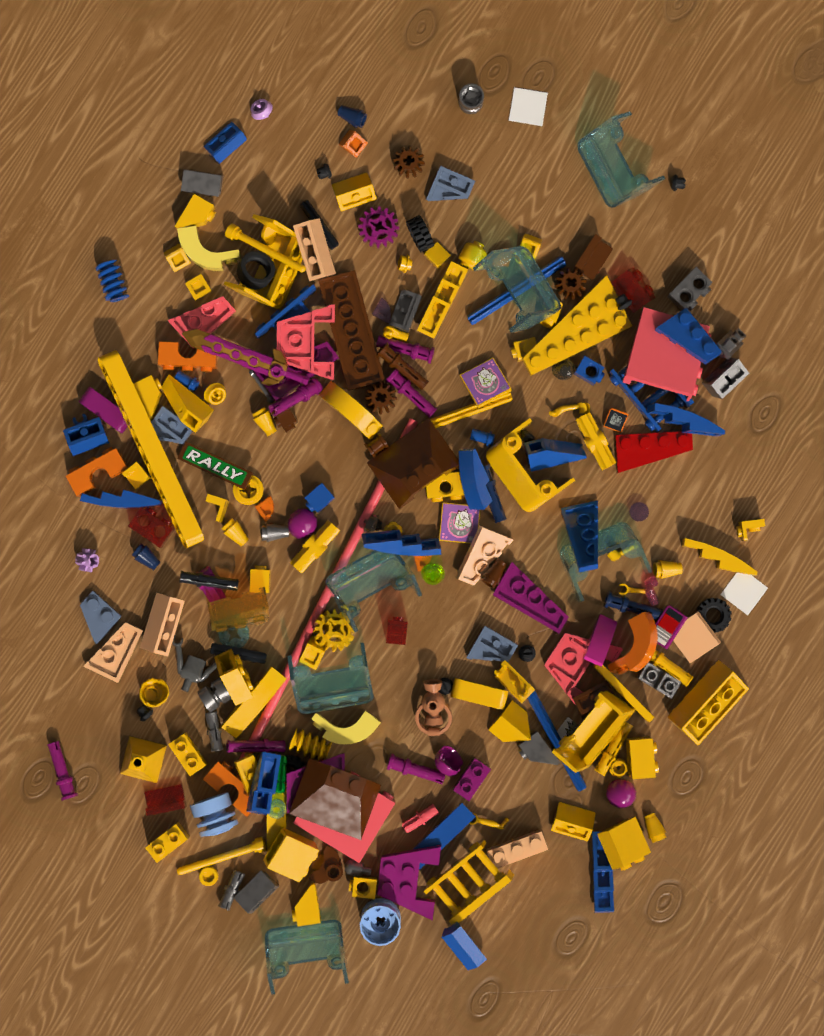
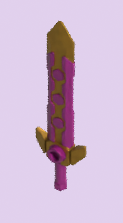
[182,329,310,386]

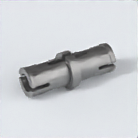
[205,711,223,752]
[218,870,245,911]

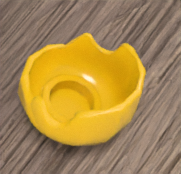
[139,678,169,707]

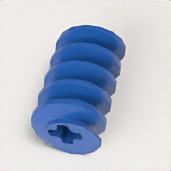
[95,260,129,302]

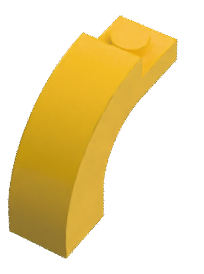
[319,381,383,440]

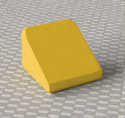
[517,233,542,261]
[424,242,451,269]
[164,244,191,272]

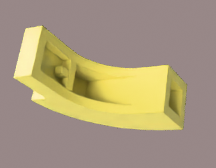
[177,226,241,271]
[312,710,381,744]

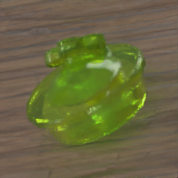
[421,563,445,585]

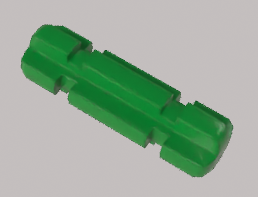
[275,755,287,793]

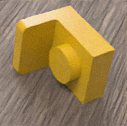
[510,337,537,362]
[736,519,765,541]
[299,636,326,670]

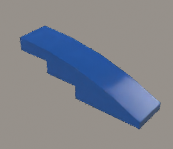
[647,403,725,437]
[80,490,162,508]
[361,529,441,556]
[412,802,475,870]
[592,831,614,913]

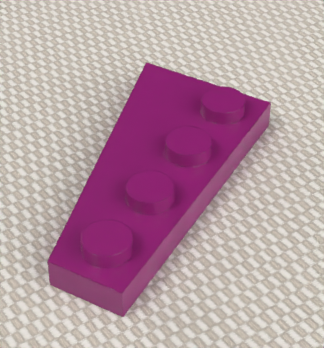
[255,342,339,402]
[493,562,569,633]

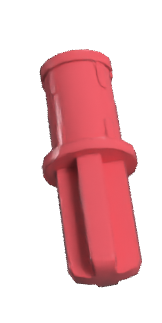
[402,804,439,833]

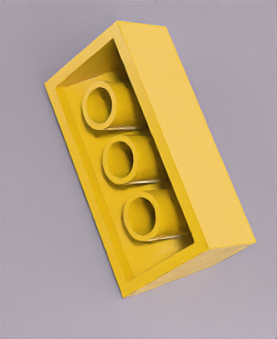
[668,660,749,745]

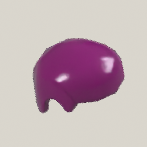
[288,508,317,539]
[435,745,463,776]
[606,779,637,808]

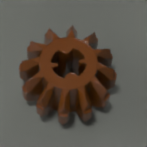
[393,145,425,179]
[554,267,587,300]
[365,382,397,415]

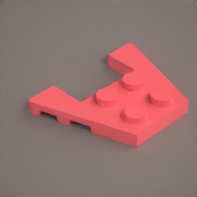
[277,305,335,380]
[544,633,623,707]

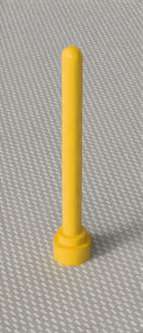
[225,223,306,272]
[177,836,267,875]

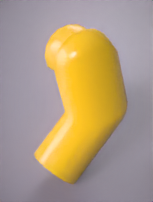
[383,325,409,342]

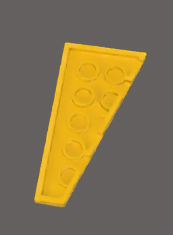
[522,276,632,376]

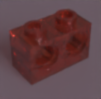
[128,507,175,548]
[386,616,408,645]

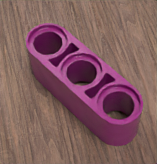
[78,386,128,434]

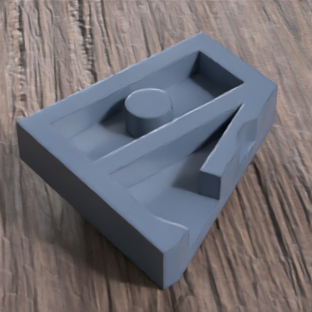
[426,166,475,201]
[151,406,193,444]
[80,591,122,644]
[466,626,518,662]

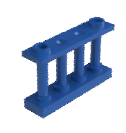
[609,366,694,432]

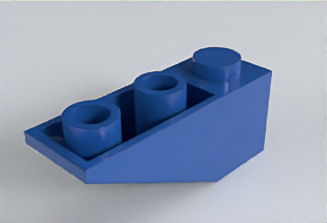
[524,438,587,472]

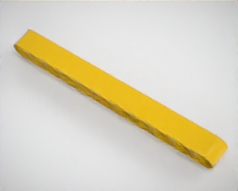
[97,350,204,548]

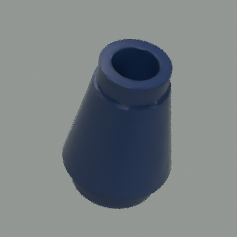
[337,105,367,128]
[132,543,161,571]

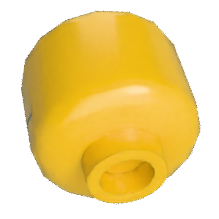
[459,241,487,271]

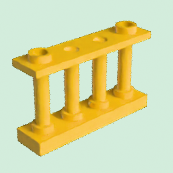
[423,840,514,925]

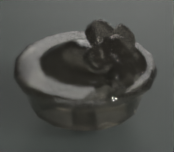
[552,359,575,380]
[363,514,382,533]

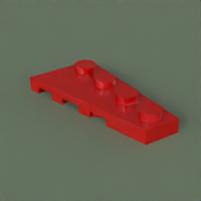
[615,431,693,474]

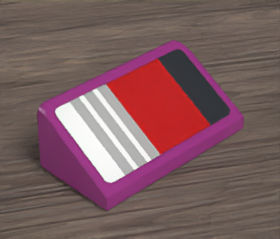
[656,605,688,649]

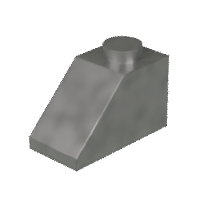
[518,731,561,765]

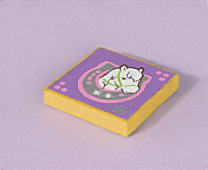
[460,358,512,408]
[439,503,480,544]

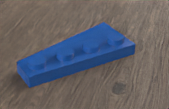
[561,500,598,572]

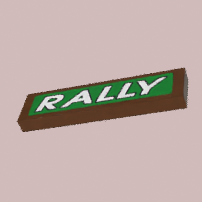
[177,441,254,491]

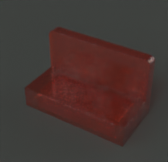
[144,784,187,816]

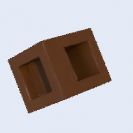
[269,408,298,433]

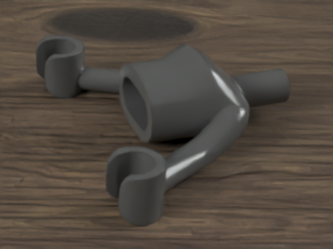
[172,635,217,692]

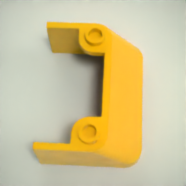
[223,214,303,309]
[486,418,575,512]
[552,691,635,773]

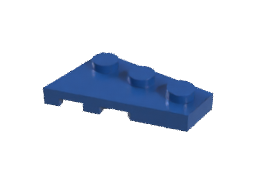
[655,308,722,365]

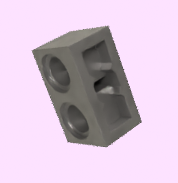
[667,267,713,311]
[702,357,749,399]

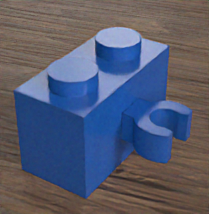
[63,414,109,456]

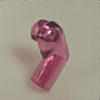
[645,576,659,606]

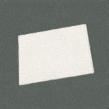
[509,87,548,126]
[720,573,768,615]

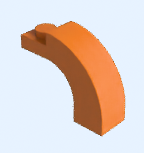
[607,612,658,675]

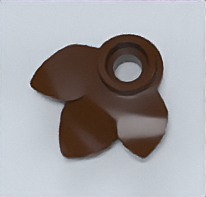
[309,846,343,884]

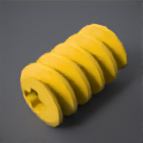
[289,729,333,761]

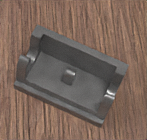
[181,170,224,197]
[389,289,421,333]
[234,870,279,914]

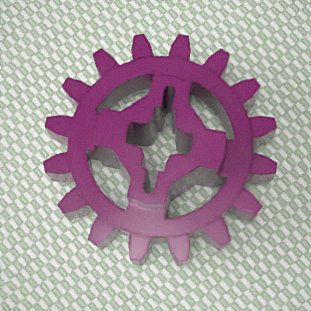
[358,206,399,249]

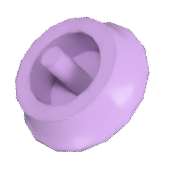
[251,99,272,120]

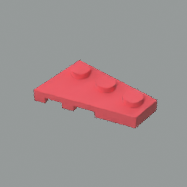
[168,296,236,349]

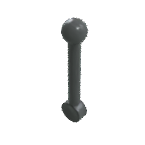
[249,370,274,403]

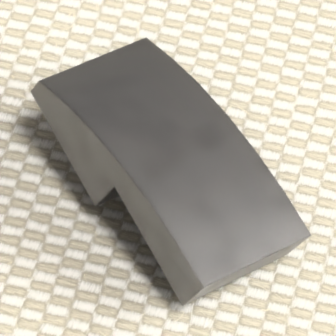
[636,662,681,699]

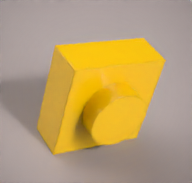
[185,274,211,301]

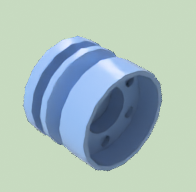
[190,792,239,837]
[360,898,401,946]

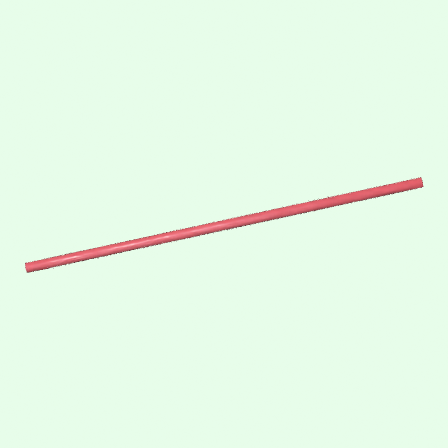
[239,418,418,759]

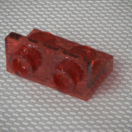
[611,267,656,313]

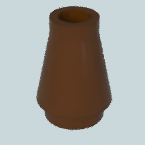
[481,559,507,589]

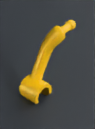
[549,402,590,417]
[469,813,509,829]

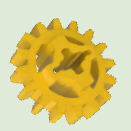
[313,609,355,652]

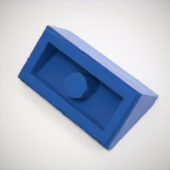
[204,122,247,163]

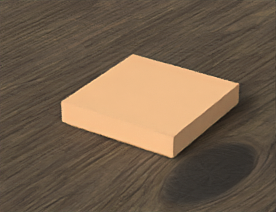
[673,611,721,663]

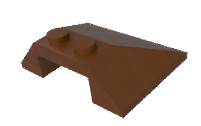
[367,418,459,509]
[288,758,381,840]

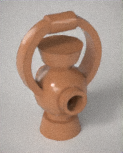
[415,679,452,736]

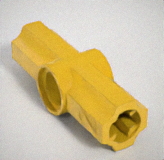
[575,412,616,471]
[290,520,340,573]

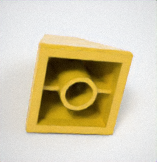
[120,736,167,783]

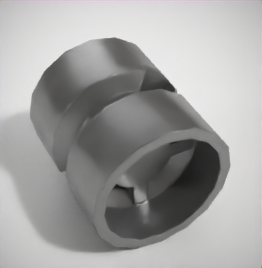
[459,84,484,114]
[197,677,232,712]

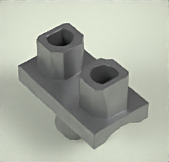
[716,328,746,359]

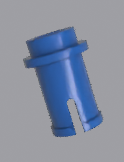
[174,371,200,391]
[470,428,495,446]

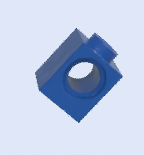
[574,356,605,386]
[305,483,335,513]

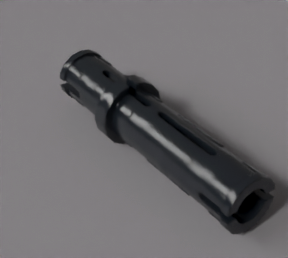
[179,571,239,591]

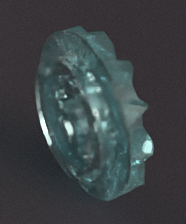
[218,619,249,648]

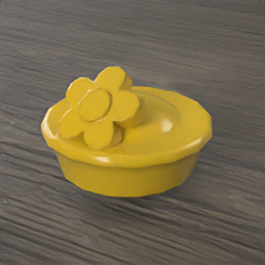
[204,383,226,405]

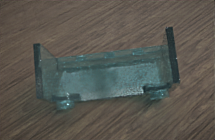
[578,111,665,208]
[473,246,561,333]
[559,522,652,602]
[326,550,422,632]
[287,643,374,714]
[265,920,349,995]

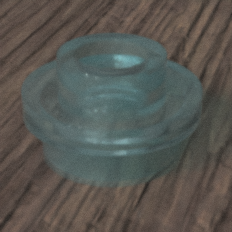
[268,799,286,819]

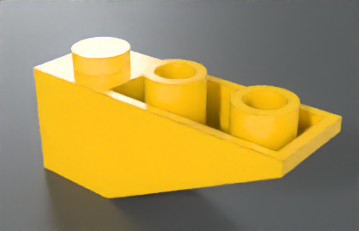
[162,374,214,433]

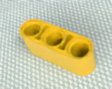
[450,678,509,710]

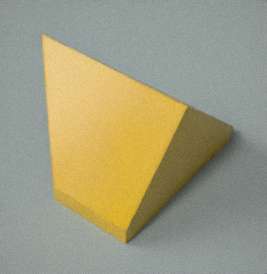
[488,700,531,742]

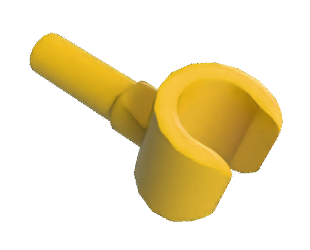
[607,545,634,561]
[618,584,645,595]

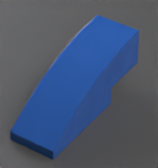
[459,448,492,510]
[246,752,281,815]

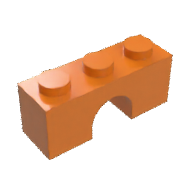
[158,341,218,372]
[66,447,129,497]
[203,760,251,817]

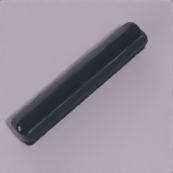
[300,200,339,250]
[210,643,267,664]

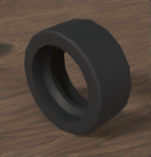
[237,251,275,290]

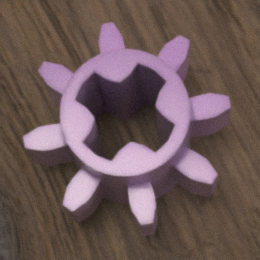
[75,548,99,572]

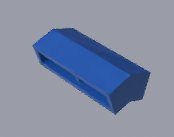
[442,922,487,970]

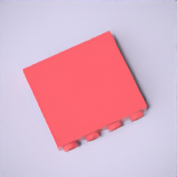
[623,307,711,401]
[293,771,396,863]

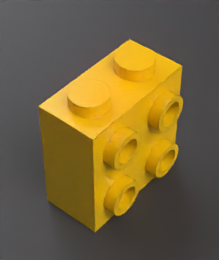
[214,649,254,706]
[597,817,651,871]
[263,827,319,882]

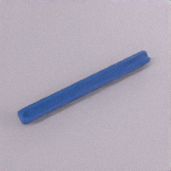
[467,256,566,325]
[527,691,586,791]

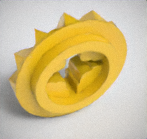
[233,476,264,505]

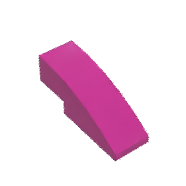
[584,614,617,667]

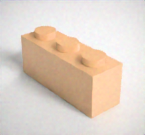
[293,218,336,281]
[140,592,185,656]
[486,829,548,868]

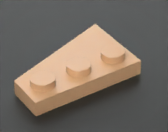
[456,525,513,585]
[83,622,144,683]

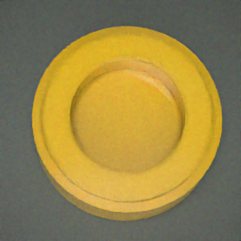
[199,866,219,886]

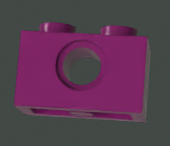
[453,757,491,801]

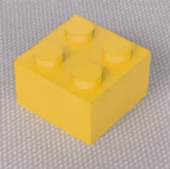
[625,736,659,779]

